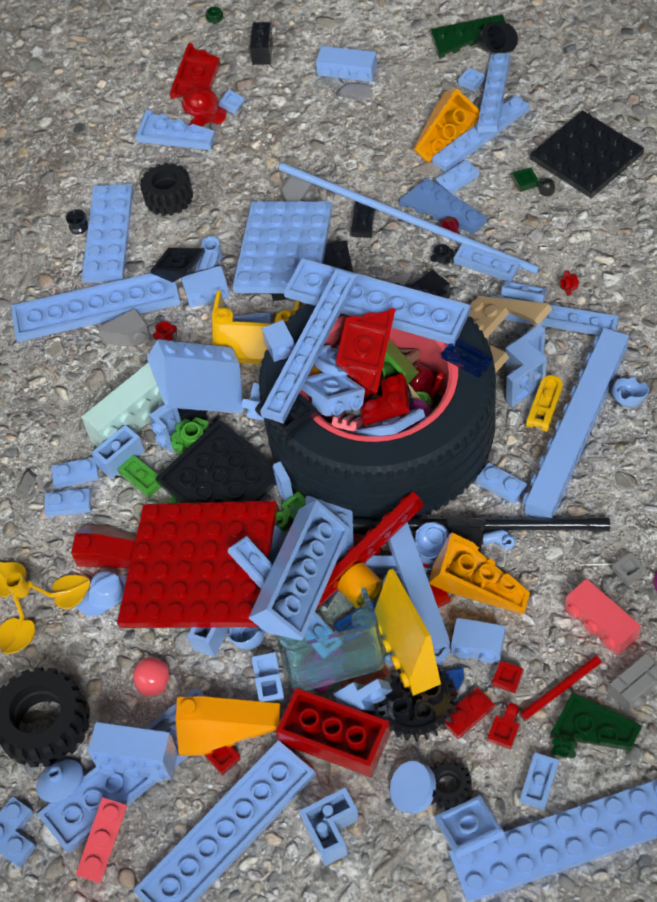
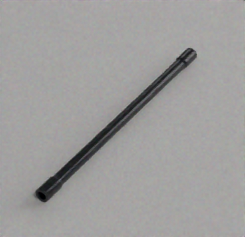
[353,517,610,532]

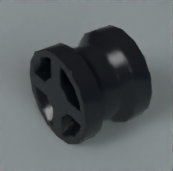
[66,209,88,235]

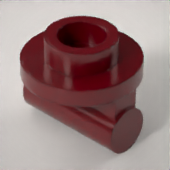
[440,216,461,235]

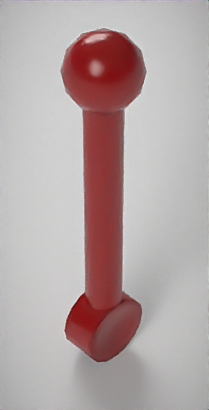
[429,372,446,406]

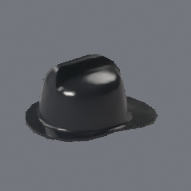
[476,22,518,53]

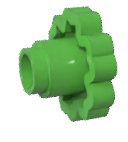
[171,417,210,456]

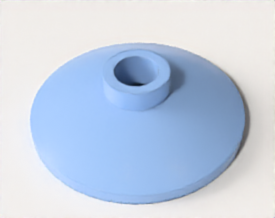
[36,759,84,803]

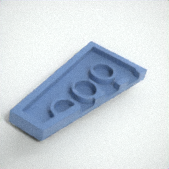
[399,178,487,234]

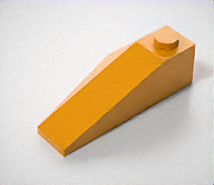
[413,88,480,162]
[429,533,530,615]
[176,696,280,756]

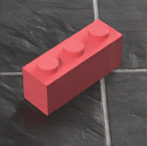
[565,578,641,655]
[76,797,127,884]

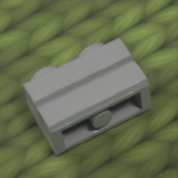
[607,653,657,713]

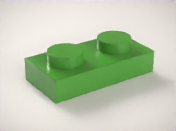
[117,455,161,499]

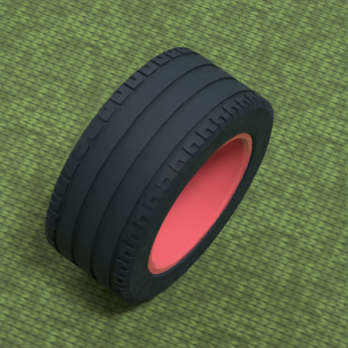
[259,282,496,519]

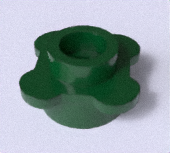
[551,734,578,758]

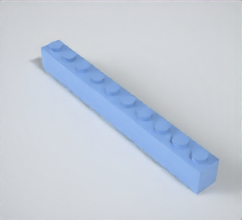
[522,328,629,519]

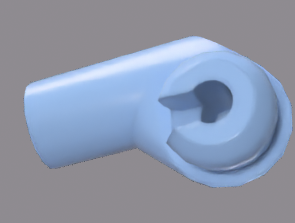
[482,530,516,549]

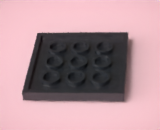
[530,110,644,199]
[155,419,276,503]

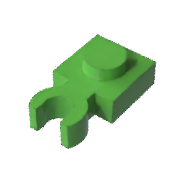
[275,492,306,531]

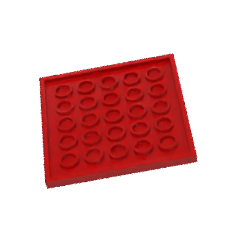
[117,501,278,628]

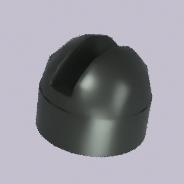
[539,178,555,196]

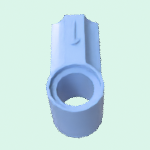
[195,236,222,273]

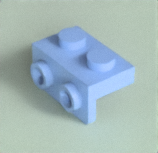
[150,404,181,452]

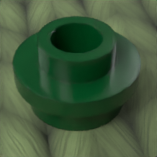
[205,6,224,24]

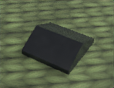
[151,248,205,283]

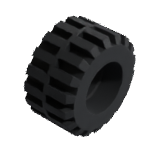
[140,163,193,216]

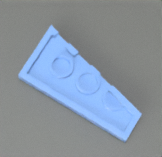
[136,109,215,150]

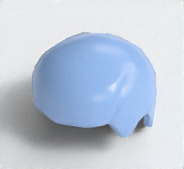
[612,377,650,408]
[414,521,450,559]
[228,627,265,651]

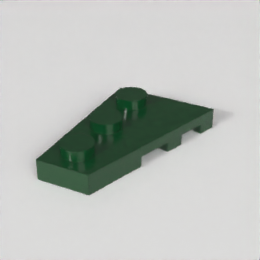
[550,692,642,751]

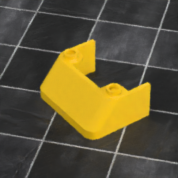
[212,290,303,364]

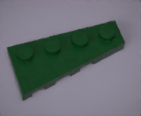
[430,14,506,59]

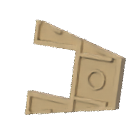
[468,296,552,372]

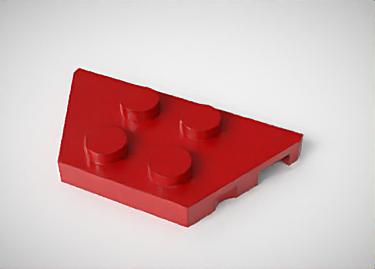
[169,43,220,99]
[335,308,396,395]

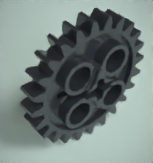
[378,667,459,742]

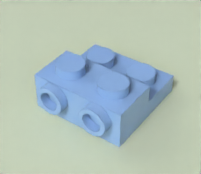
[301,373,365,416]

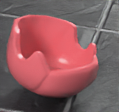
[133,657,170,696]

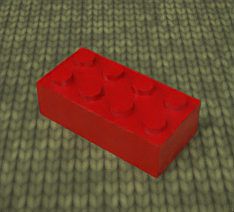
[276,688,391,778]

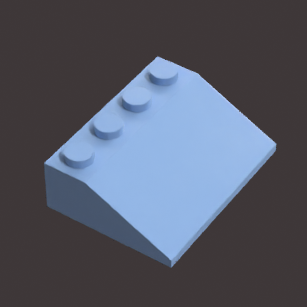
[147,340,243,413]

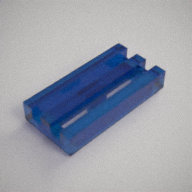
[441,339,493,378]

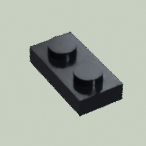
[351,201,376,238]

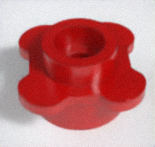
[560,270,579,296]
[153,321,177,341]

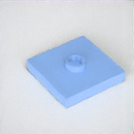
[434,795,504,858]

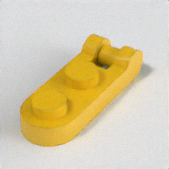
[526,375,563,432]

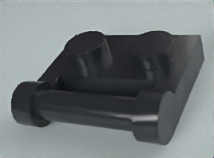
[255,393,318,440]

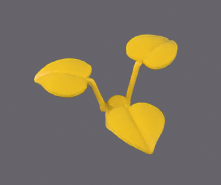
[0,562,90,654]

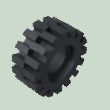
[430,759,472,810]

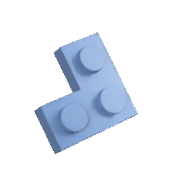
[0,796,36,868]

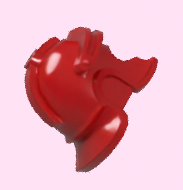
[182,88,226,127]

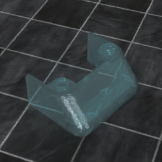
[274,588,386,691]

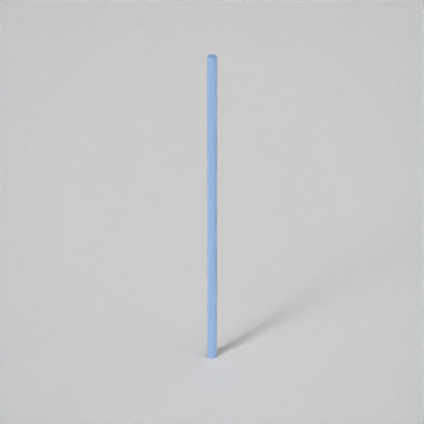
[279,163,540,274]

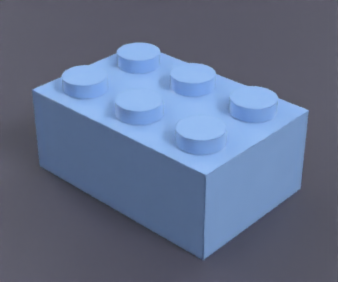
[88,722,178,782]

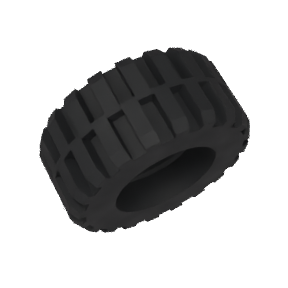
[0,667,90,768]

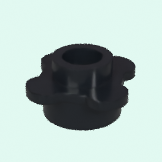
[430,244,454,265]

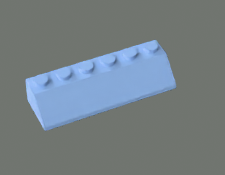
[249,500,351,640]

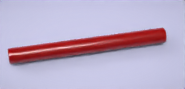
[519,655,602,721]

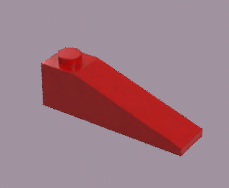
[71,524,136,569]

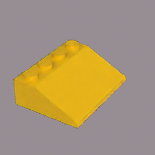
[373,569,441,696]

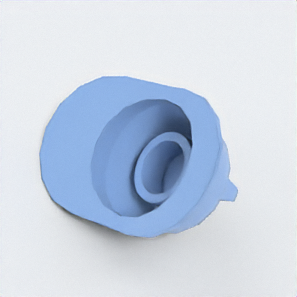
[77,571,126,616]

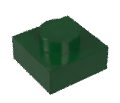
[512,167,539,192]

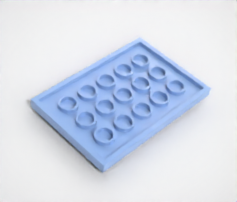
[233,201,333,293]

